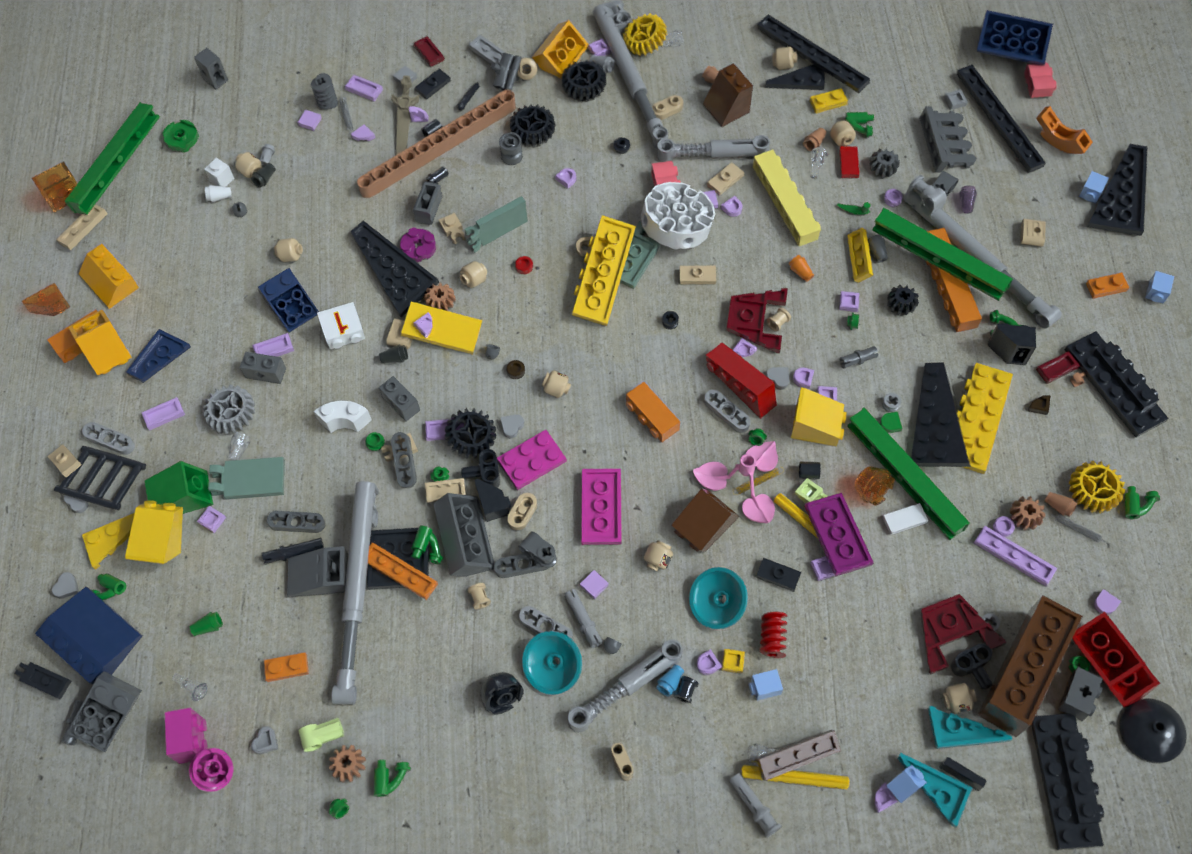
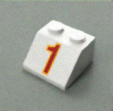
[317,302,365,349]

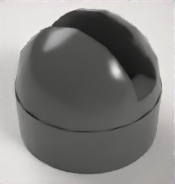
[232,202,247,217]
[485,344,500,359]
[604,637,622,654]

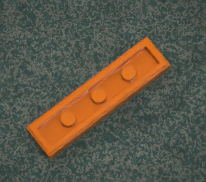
[368,542,438,600]

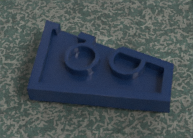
[126,329,191,383]

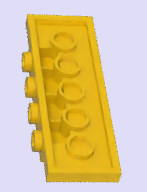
[572,215,636,326]
[957,363,1013,474]

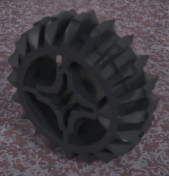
[562,60,606,101]
[509,104,556,146]
[444,407,497,459]

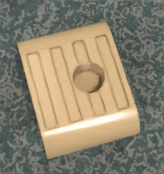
[1020,219,1046,247]
[386,319,413,349]
[611,743,633,781]

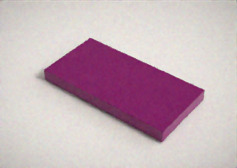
[804,492,874,577]

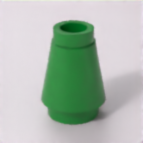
[190,612,223,636]

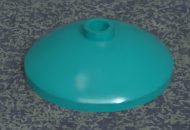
[689,567,748,629]
[522,631,582,695]

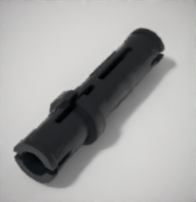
[262,537,324,565]

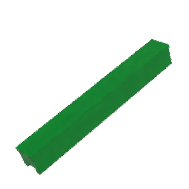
[64,102,160,215]
[872,207,1013,301]
[847,407,970,540]

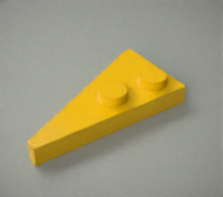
[82,513,135,569]

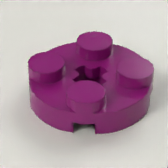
[400,227,436,262]

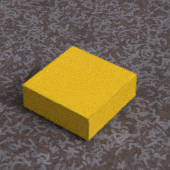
[722,649,745,674]

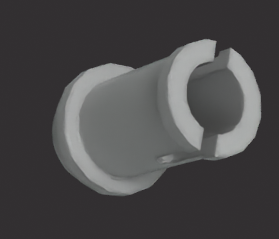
[259,144,275,167]

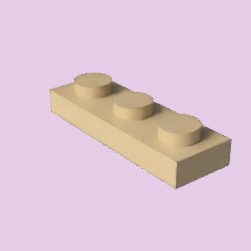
[56,204,108,250]

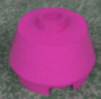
[189,748,233,792]

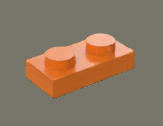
[1086,273,1130,299]
[264,652,309,682]

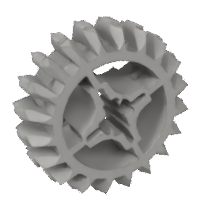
[203,384,255,435]

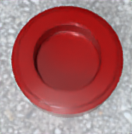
[515,256,533,275]

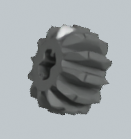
[869,148,900,178]

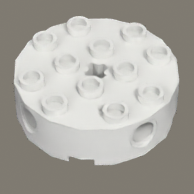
[641,182,715,250]

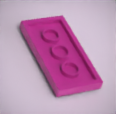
[582,469,622,545]

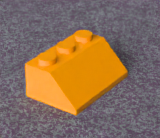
[532,20,589,79]
[79,244,139,309]

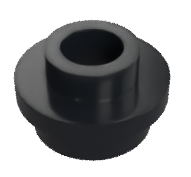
[613,137,631,154]

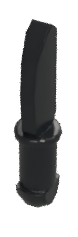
[457,83,480,111]

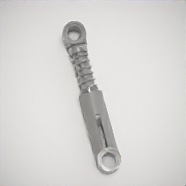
[657,135,770,162]
[568,639,683,733]

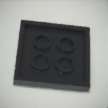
[367,528,429,590]

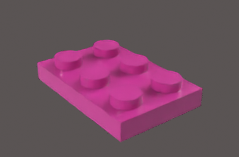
[497,430,567,491]

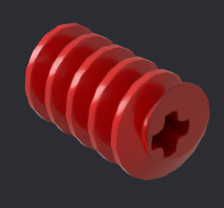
[760,612,788,658]

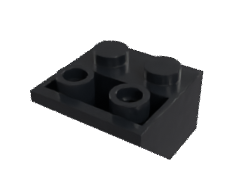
[988,323,1036,365]

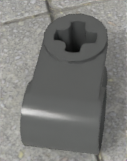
[932,171,959,196]
[518,531,557,568]

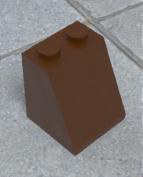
[703,63,753,127]
[671,488,740,552]

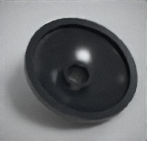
[1120,699,1187,764]

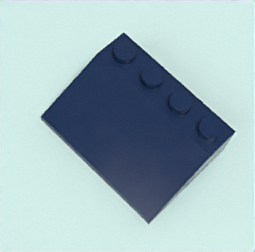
[976,10,1053,66]
[35,587,143,684]

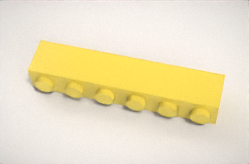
[753,150,821,246]

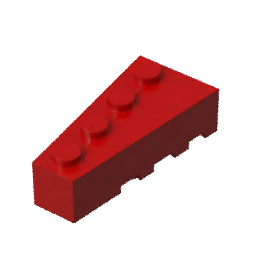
[706,342,777,419]

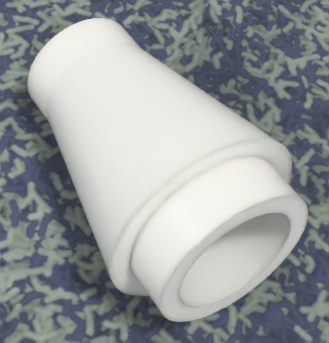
[205,185,232,202]

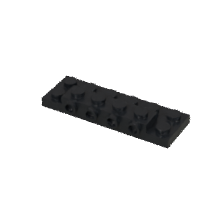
[1064,331,1169,438]
[1031,714,1104,850]

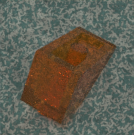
[22,283,71,316]

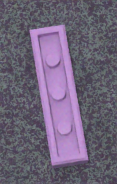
[974,526,1057,586]

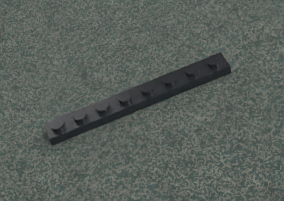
[757,14,870,93]
[956,64,1046,173]

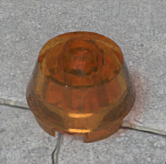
[855,466,895,506]

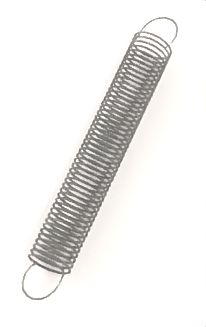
[339,94,353,133]
[1051,514,1106,543]

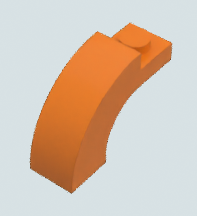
[1036,106,1093,154]

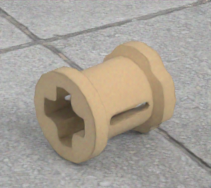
[767,307,791,332]
[468,583,491,609]

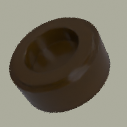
[506,360,525,379]

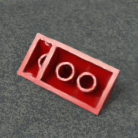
[1072,611,1160,707]

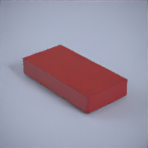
[839,146,860,178]

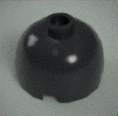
[480,672,524,715]

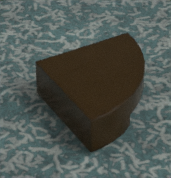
[1028,395,1051,415]

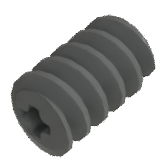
[311,73,338,110]

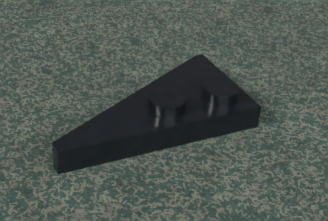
[765,64,825,90]

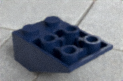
[258,268,319,333]

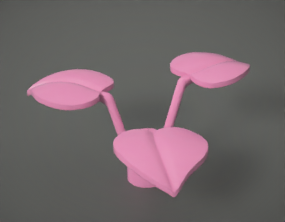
[693,441,778,524]

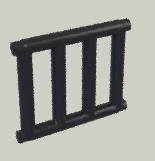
[54,446,146,511]

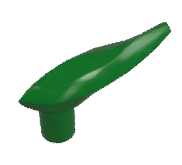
[837,202,871,215]

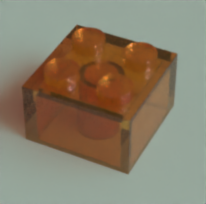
[32,161,78,213]

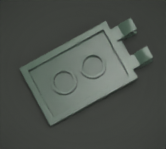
[465,196,528,253]
[620,221,660,289]
[208,457,285,500]

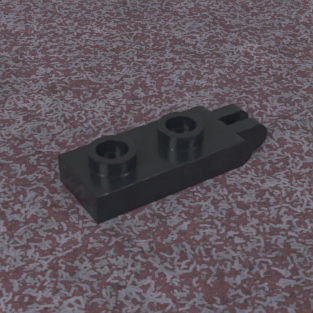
[14,662,72,700]

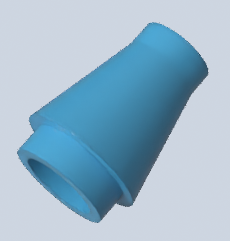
[656,664,684,697]

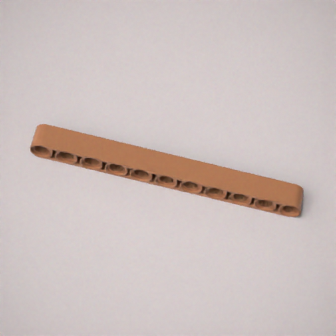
[357,90,516,198]

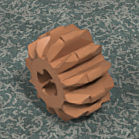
[424,282,456,311]
[1009,496,1046,530]
[329,745,366,782]

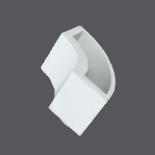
[314,401,372,433]

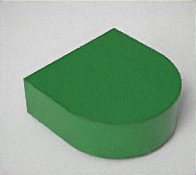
[880,412,903,433]

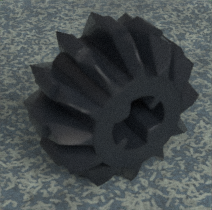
[887,284,919,316]

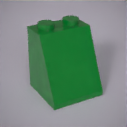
[144,461,214,514]

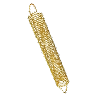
[733,467,784,495]

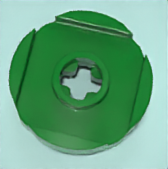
[163,120,199,153]

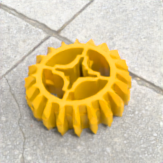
[623,13,667,56]
[1069,460,1125,513]

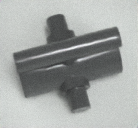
[491,53,522,91]

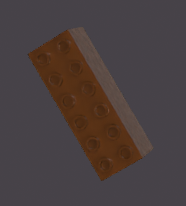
[977,595,1083,738]

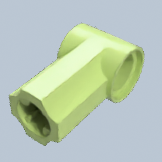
[298,718,344,752]

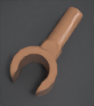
[1070,372,1086,387]

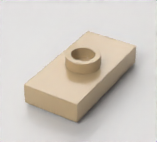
[707,162,744,196]
[679,266,716,284]
[47,444,82,477]
[425,478,466,503]

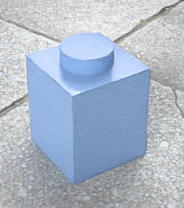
[1079,171,1109,204]
[1145,271,1174,304]
[749,669,783,701]
[886,765,927,803]

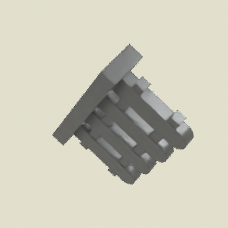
[919,106,976,172]

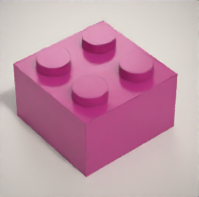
[165,708,208,764]

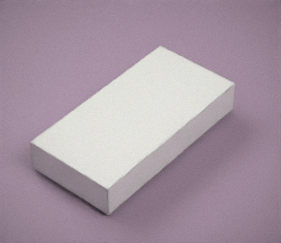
[882,503,928,535]

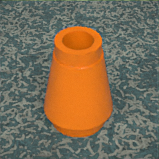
[789,255,814,282]

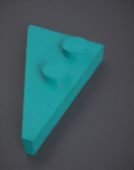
[928,706,1012,749]
[897,753,972,828]

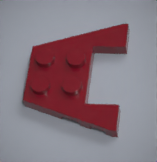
[726,288,788,354]
[921,594,1007,675]

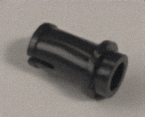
[426,166,449,184]

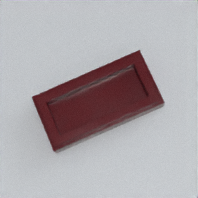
[413,36,445,67]
[1036,351,1080,384]

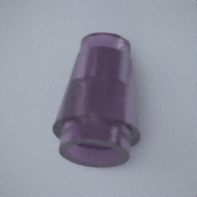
[959,186,977,214]

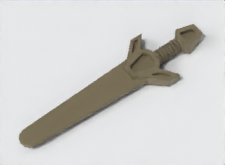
[391,75,419,155]

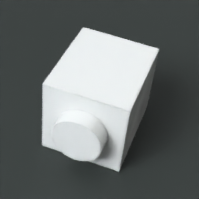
[204,158,234,187]

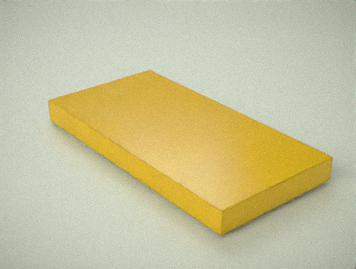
[401,302,482,354]

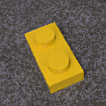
[810,88,848,113]

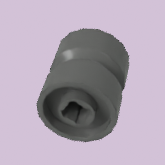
[499,132,523,165]

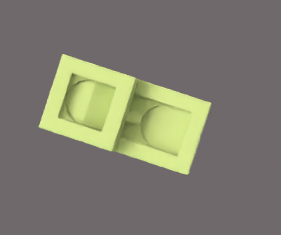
[795,478,828,503]

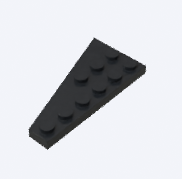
[1087,144,1148,236]
[351,220,439,318]
[911,362,971,467]

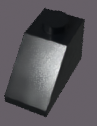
[474,479,511,522]

